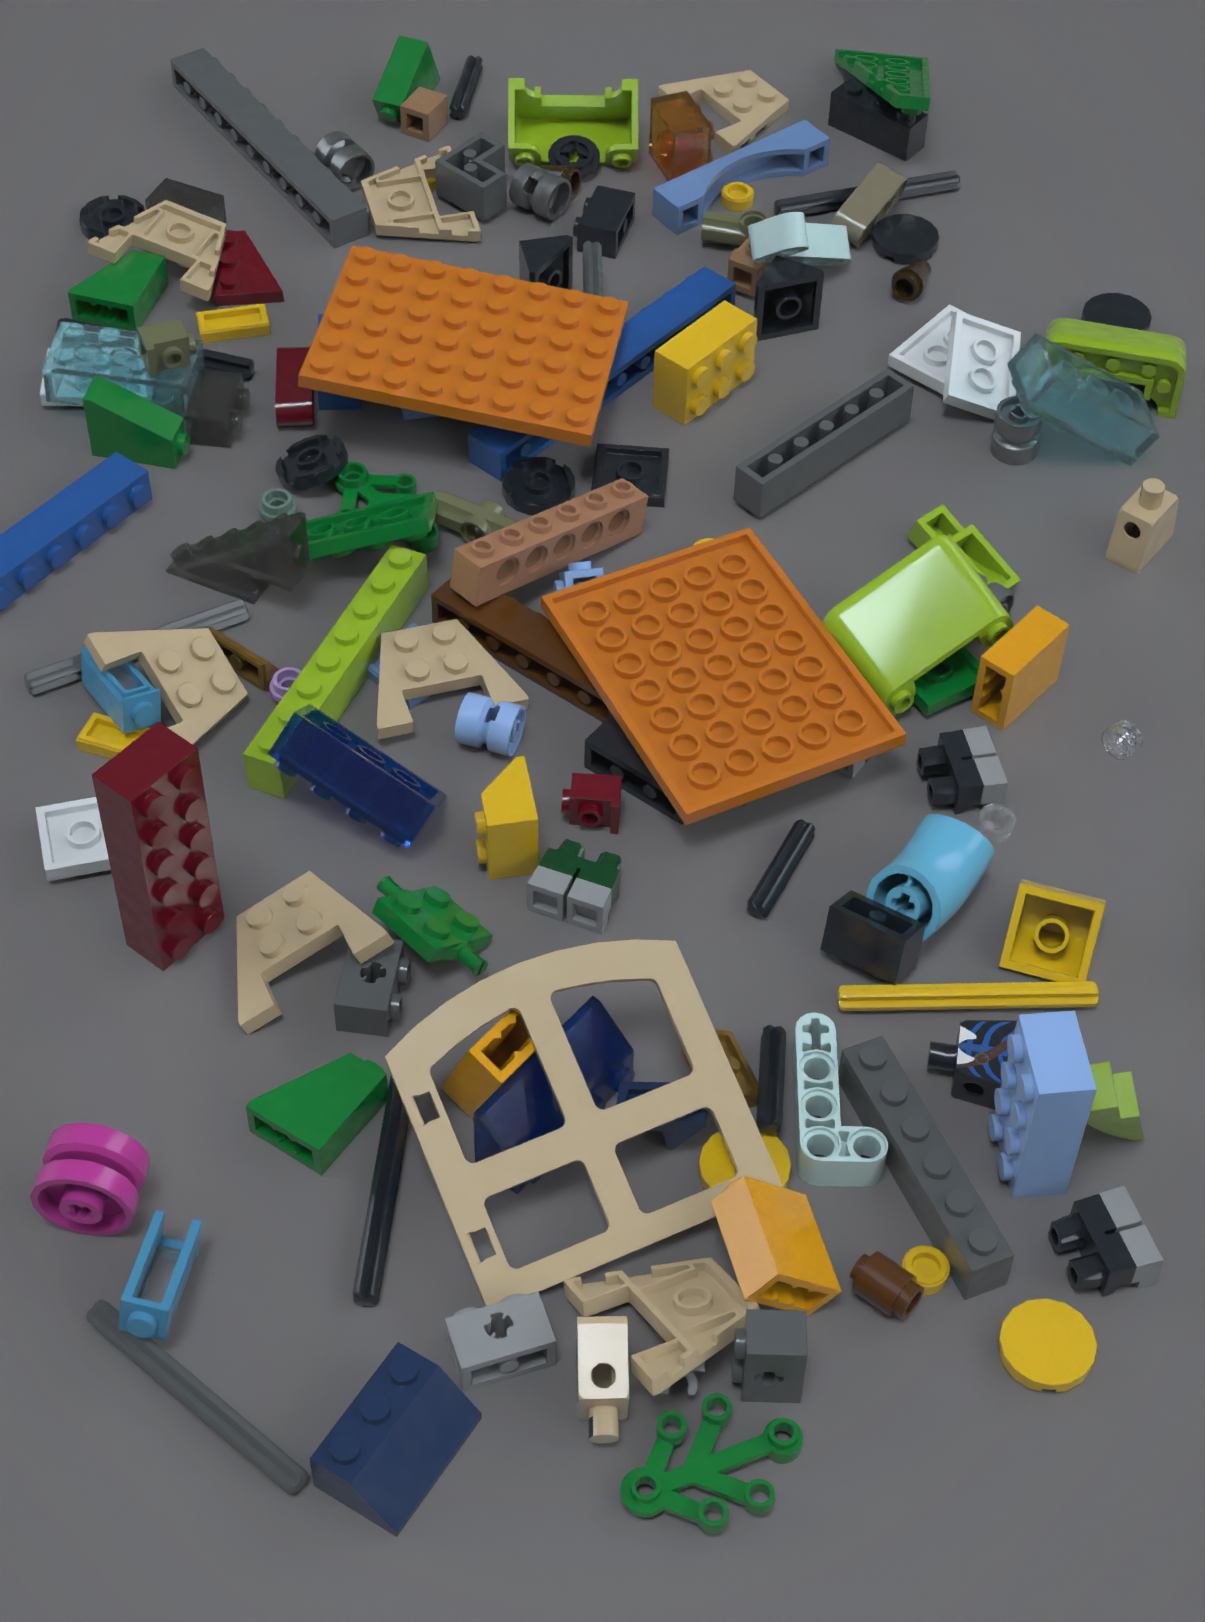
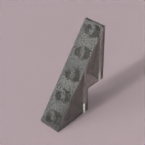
[166,512,311,604]

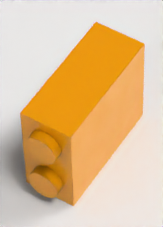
[971,605,1070,731]
[440,1010,562,1119]
[711,1175,842,1316]

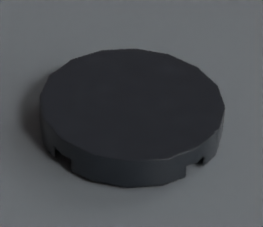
[79,195,145,240]
[872,214,939,264]
[1081,293,1152,331]
[275,434,348,490]
[502,457,575,515]

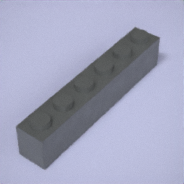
[733,368,914,518]
[838,1036,1015,1300]

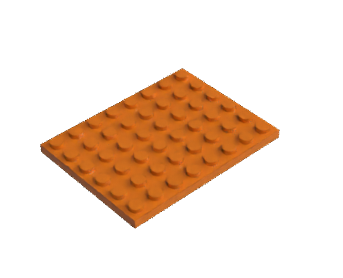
[298,245,629,447]
[541,527,907,825]

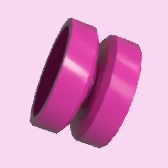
[30,1122,150,1236]

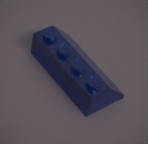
[268,704,447,848]
[473,995,635,1194]

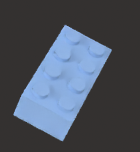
[988,1010,1097,1198]

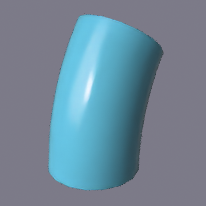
[866,814,994,942]

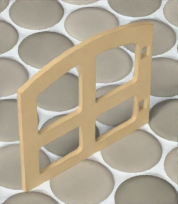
[384,939,784,1306]

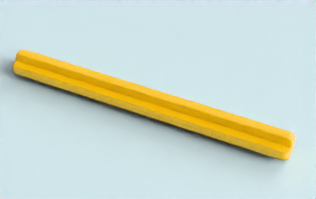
[837,981,1099,1011]

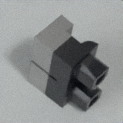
[917,726,1008,815]
[1048,1186,1164,1297]

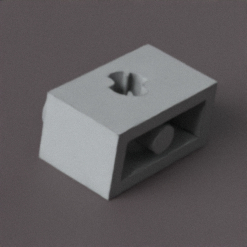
[444,1291,556,1392]

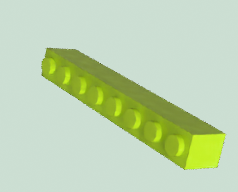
[243,544,429,799]

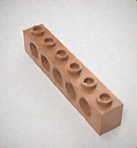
[450,478,648,607]

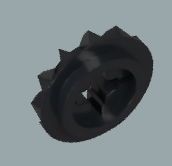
[548,135,600,180]

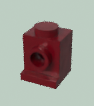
[561,773,622,834]

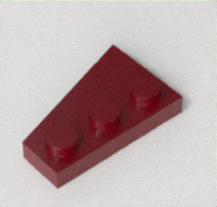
[213,230,284,307]

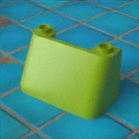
[508,78,639,168]
[1033,318,1186,419]
[822,535,1014,716]

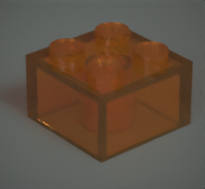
[649,91,715,182]

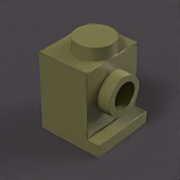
[137,319,197,379]

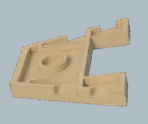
[658,70,789,154]
[361,146,481,242]
[87,200,227,301]
[376,619,529,739]
[84,628,248,746]
[236,871,394,1035]
[563,1257,759,1396]

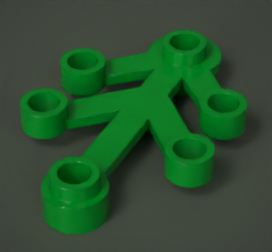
[334,462,439,554]
[620,1393,803,1534]

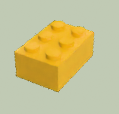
[652,300,757,425]

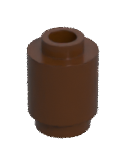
[849,1251,924,1320]

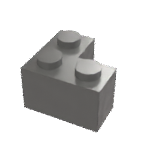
[435,132,507,221]

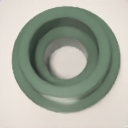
[259,488,296,523]

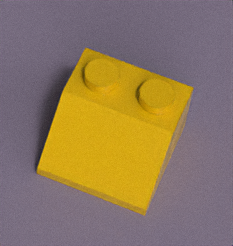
[474,756,539,880]
[999,879,1106,982]

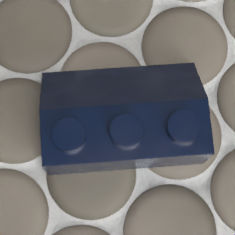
[309,1342,482,1537]

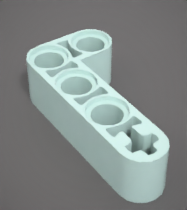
[748,212,851,266]
[792,1012,888,1187]

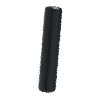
[449,55,483,120]
[747,819,815,919]
[756,1025,786,1136]

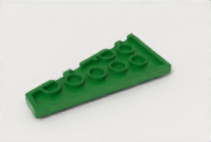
[834,48,930,115]

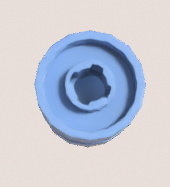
[455,692,526,757]

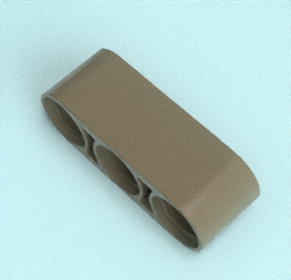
[830,162,908,248]

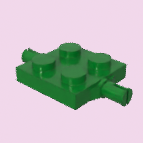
[372,876,493,976]

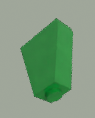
[372,35,440,123]
[68,250,169,334]
[82,376,190,469]
[246,1052,388,1176]

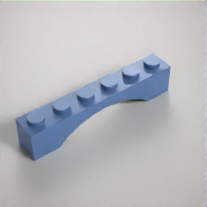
[652,120,830,235]

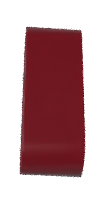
[275,347,314,427]

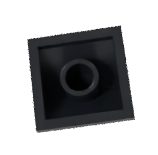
[519,235,573,290]
[754,255,824,341]

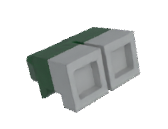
[527,839,621,934]

